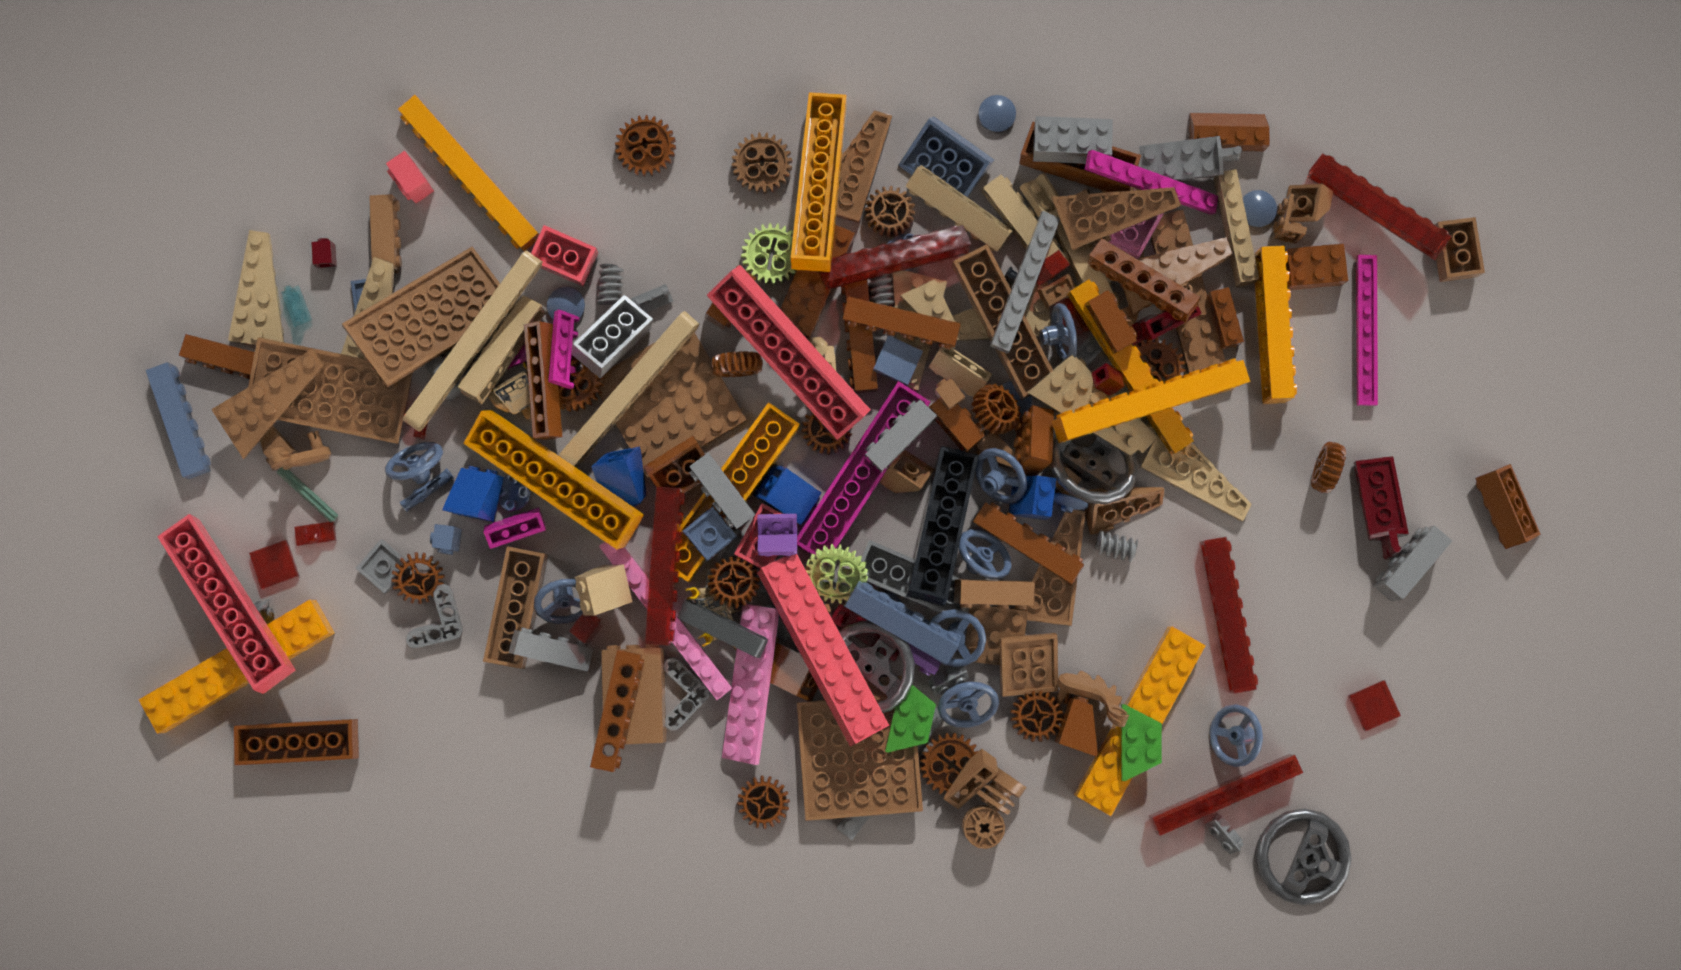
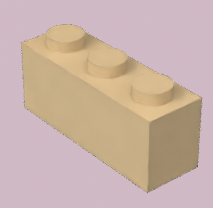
[928,347,992,397]

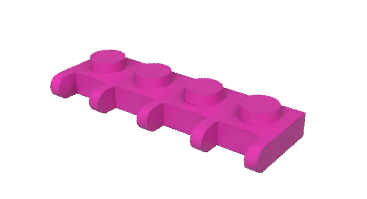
[548,309,579,389]

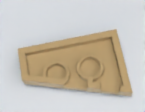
[900,279,955,322]

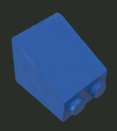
[591,446,647,507]
[753,464,822,525]
[443,466,504,522]
[1009,475,1056,521]

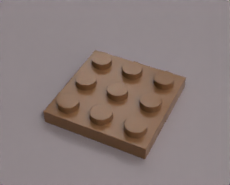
[965,604,1028,665]
[999,633,1058,697]

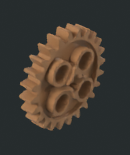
[731,132,793,194]

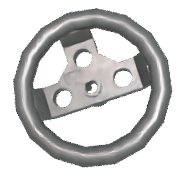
[1050,434,1138,504]
[839,620,915,713]
[1256,808,1352,905]

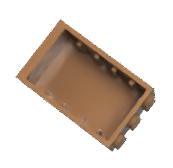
[602,644,667,745]

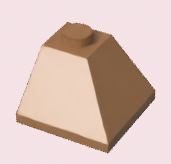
[1287,184,1333,222]
[879,450,934,493]

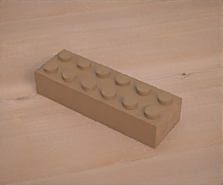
[483,546,548,669]

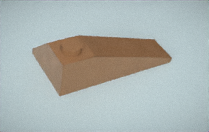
[1084,487,1165,535]

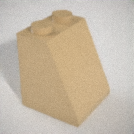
[575,564,632,616]

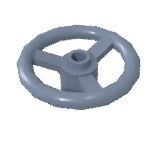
[1039,303,1077,361]
[385,442,443,484]
[975,448,1027,504]
[959,529,1012,580]
[534,579,586,624]
[931,609,986,667]
[938,682,999,728]
[1209,704,1263,767]

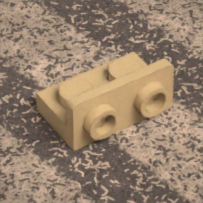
[1019,173,1059,217]

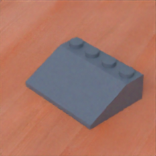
[898,116,994,198]

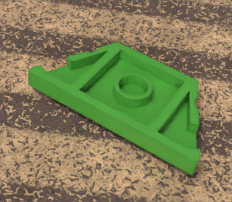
[885,685,936,753]
[1121,704,1162,781]

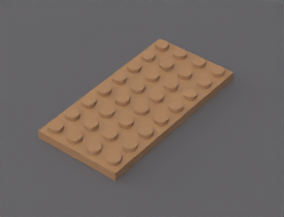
[342,246,514,388]
[248,337,413,444]

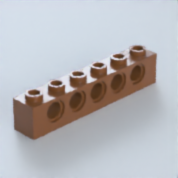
[1088,238,1200,323]
[590,649,645,772]

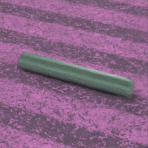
[277,467,338,522]

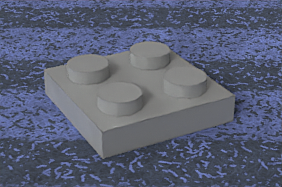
[356,539,410,594]

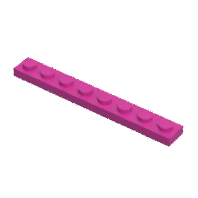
[1085,150,1218,215]
[1356,255,1378,406]

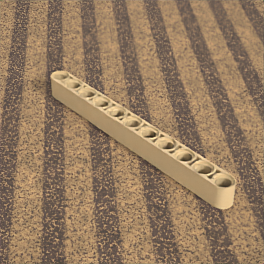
[403,250,543,432]
[558,311,700,468]

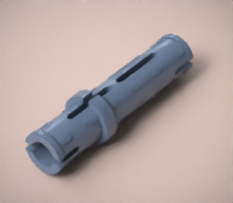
[400,468,454,512]

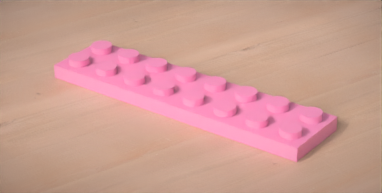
[722,604,779,765]

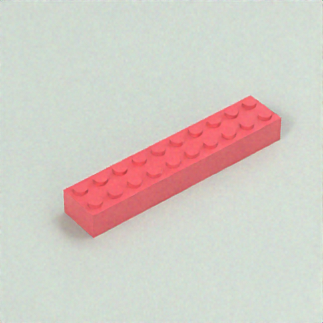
[707,265,871,440]
[157,514,296,694]
[757,554,889,747]

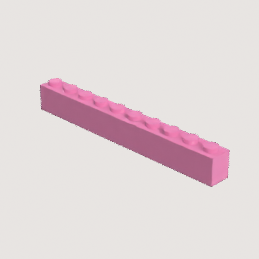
[599,542,733,700]

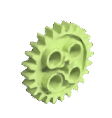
[741,223,795,285]
[805,544,868,604]

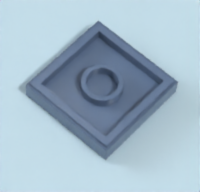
[873,336,923,386]
[683,506,737,561]

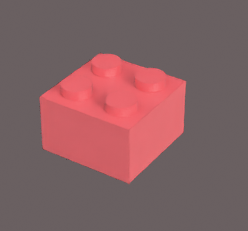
[386,151,434,203]

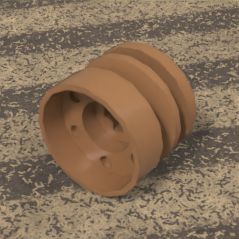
[977,768,1027,815]
[961,805,1005,849]

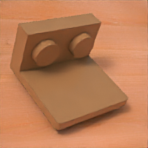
[1272,194,1307,244]

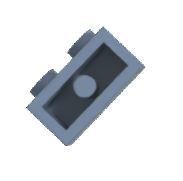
[430,524,462,555]

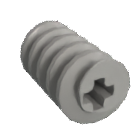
[598,263,624,305]
[868,270,894,306]
[1095,530,1138,562]

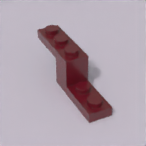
[1130,306,1202,346]

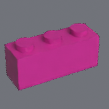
[483,507,546,549]

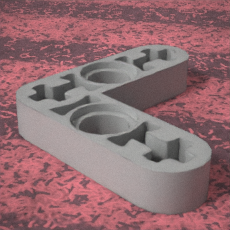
[406,584,463,648]
[664,658,710,730]

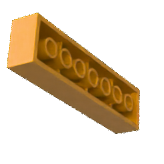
[1254,246,1297,404]

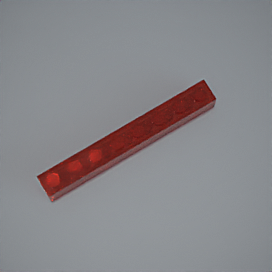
[1307,153,1452,261]
[818,225,971,290]
[645,487,685,645]
[1200,537,1258,694]
[1148,754,1303,836]

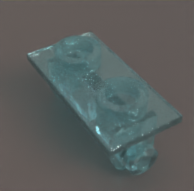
[281,285,312,327]

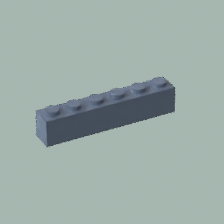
[146,362,211,479]
[845,581,961,665]

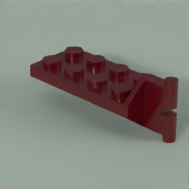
[1354,456,1409,560]

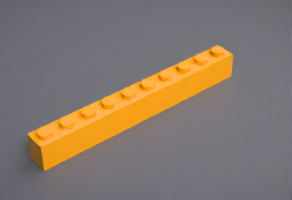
[398,95,539,252]
[1067,279,1194,455]

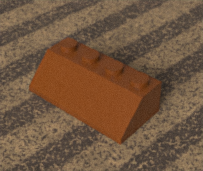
[1189,113,1270,152]
[1475,464,1541,549]

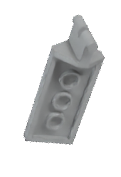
[1139,136,1242,181]

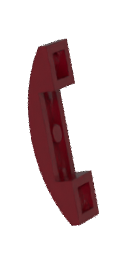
[831,604,900,662]

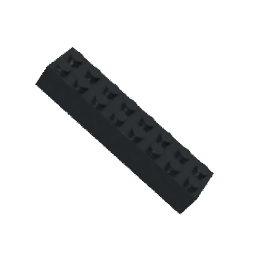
[906,446,979,606]

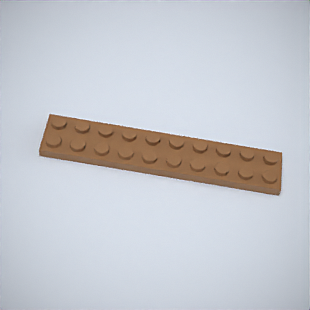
[1151,209,1234,400]

